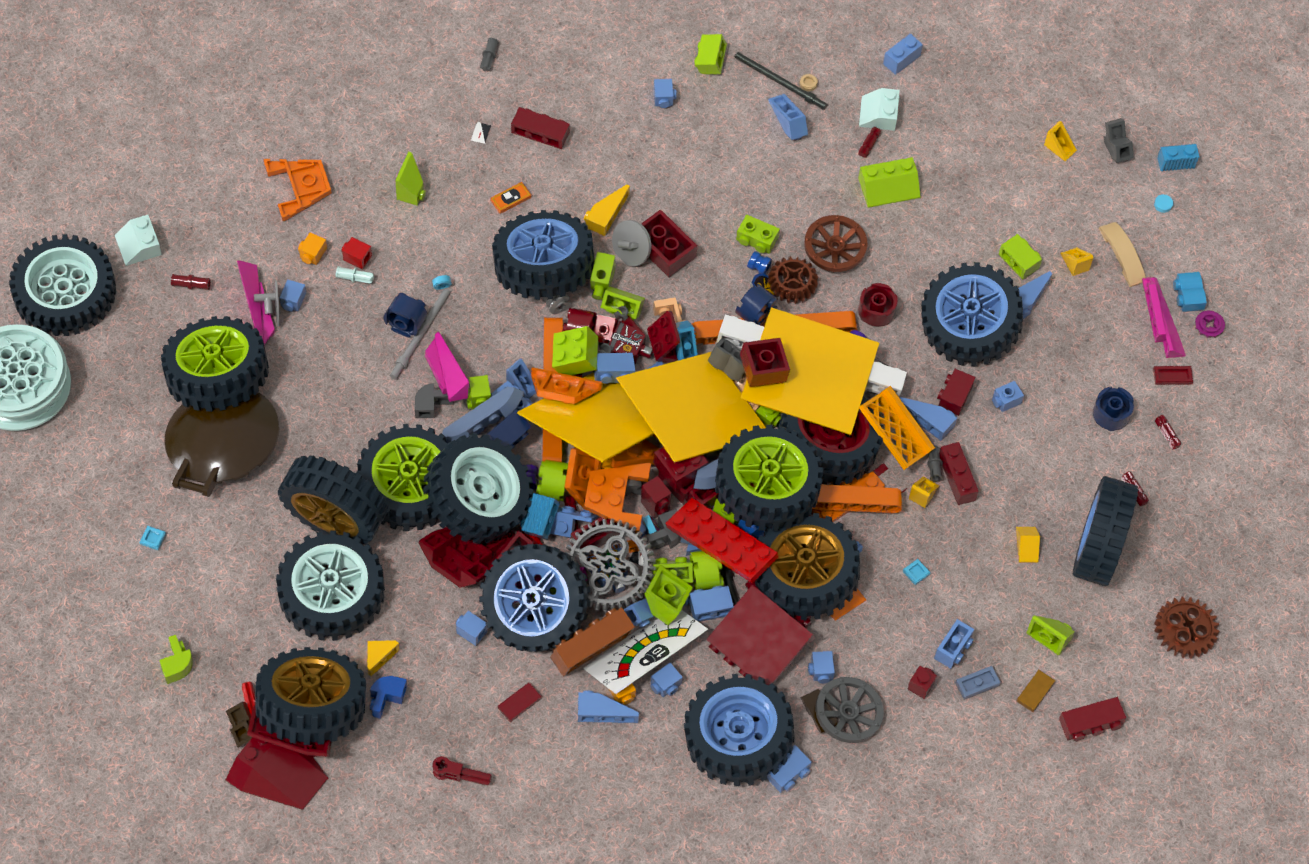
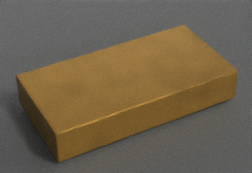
[1017,670,1055,712]

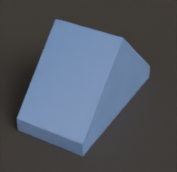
[506,359,536,398]

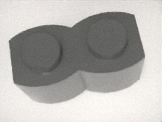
[708,338,745,381]

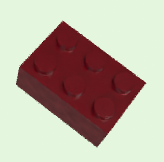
[641,209,698,277]

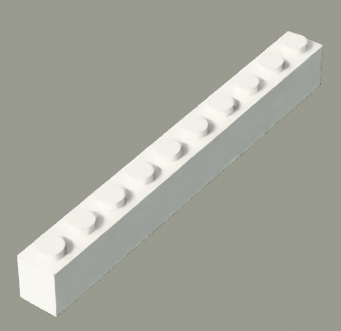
[716,314,907,397]

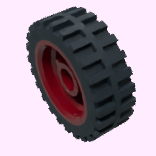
[778,396,884,485]

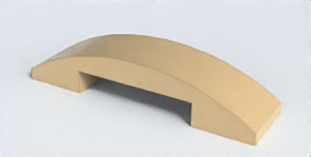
[1099,222,1146,287]

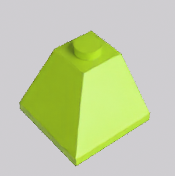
[395,151,426,206]
[644,565,693,625]
[1026,615,1075,656]

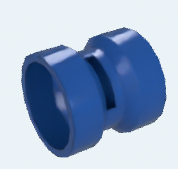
[747,251,772,274]

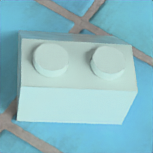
[859,88,900,131]
[115,215,162,266]

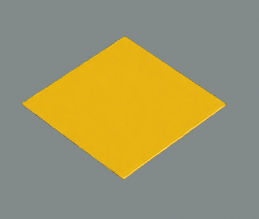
[740,307,879,435]
[616,352,766,463]
[517,372,654,462]

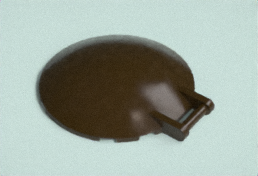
[165,392,280,497]

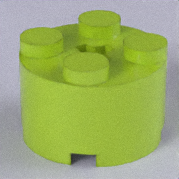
[536,460,568,501]
[690,551,724,590]

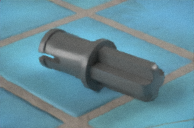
[480,38,499,72]
[927,445,943,482]

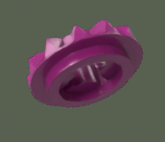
[1195,310,1225,338]

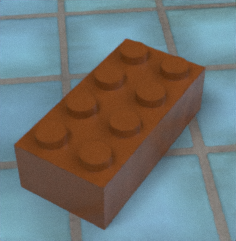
[550,607,635,677]

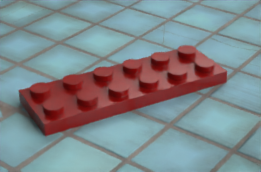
[665,498,779,583]

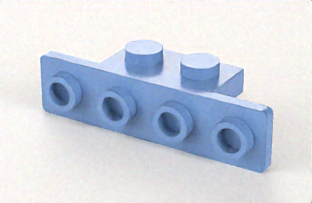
[528,499,598,538]

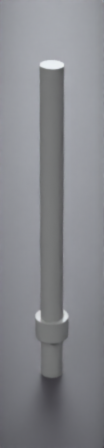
[390,289,450,380]

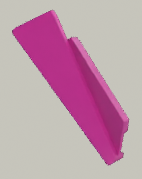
[237,260,275,347]
[1142,277,1186,358]
[425,332,469,402]

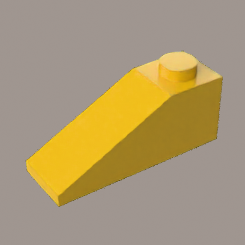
[584,184,630,236]

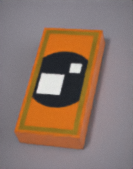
[490,182,531,214]

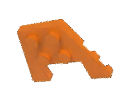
[263,159,331,221]
[584,463,651,533]

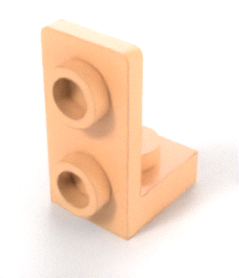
[653,297,685,323]

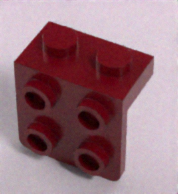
[647,311,680,363]

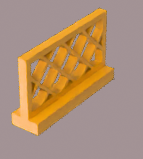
[859,386,935,470]

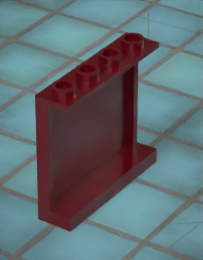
[706,585,815,686]

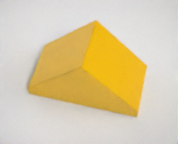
[1044,121,1077,161]
[1060,247,1093,276]
[909,476,940,508]
[1016,527,1040,563]
[367,640,400,676]

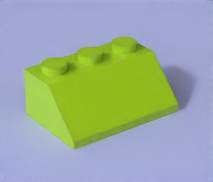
[858,157,920,208]

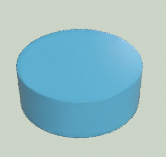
[1154,194,1173,213]
[432,275,452,290]

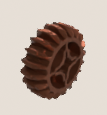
[768,256,818,305]

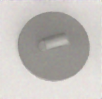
[612,220,651,266]

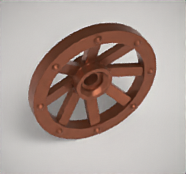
[804,215,867,272]

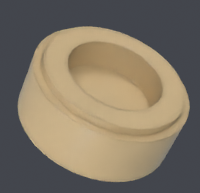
[800,74,818,91]

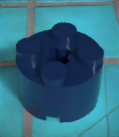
[735,284,778,326]
[383,293,427,337]
[1092,387,1134,431]

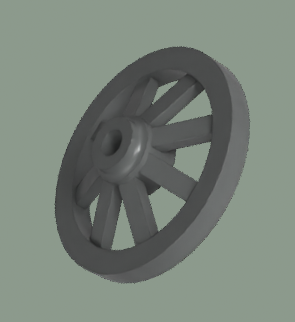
[815,677,884,743]

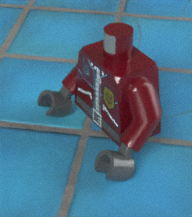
[598,306,653,364]

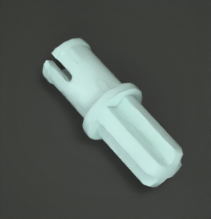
[336,266,374,284]

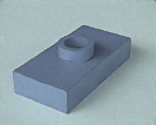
[955,666,1001,700]

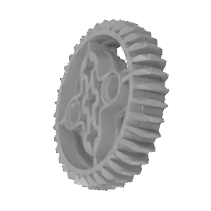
[564,519,655,612]

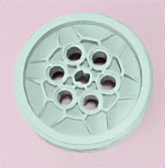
[0,325,71,431]

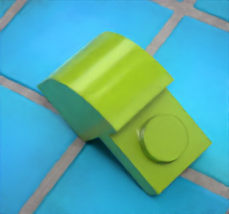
[159,635,193,684]

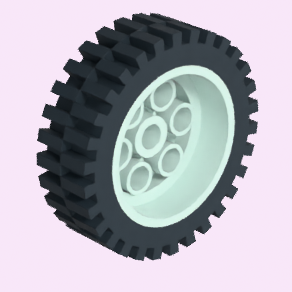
[9,234,116,336]

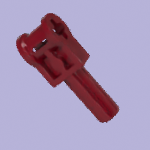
[432,756,492,786]

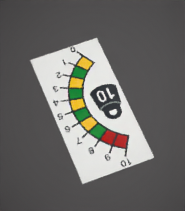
[583,610,708,694]

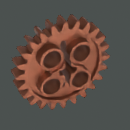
[1154,596,1219,659]

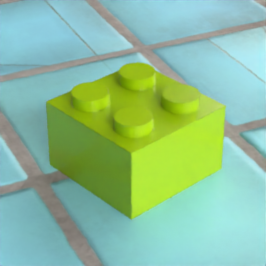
[552,326,598,375]

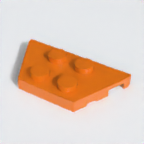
[531,367,602,404]
[611,439,660,467]
[564,447,601,510]

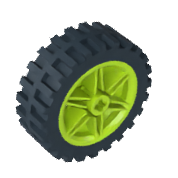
[161,316,269,411]
[356,424,450,531]
[715,425,823,531]

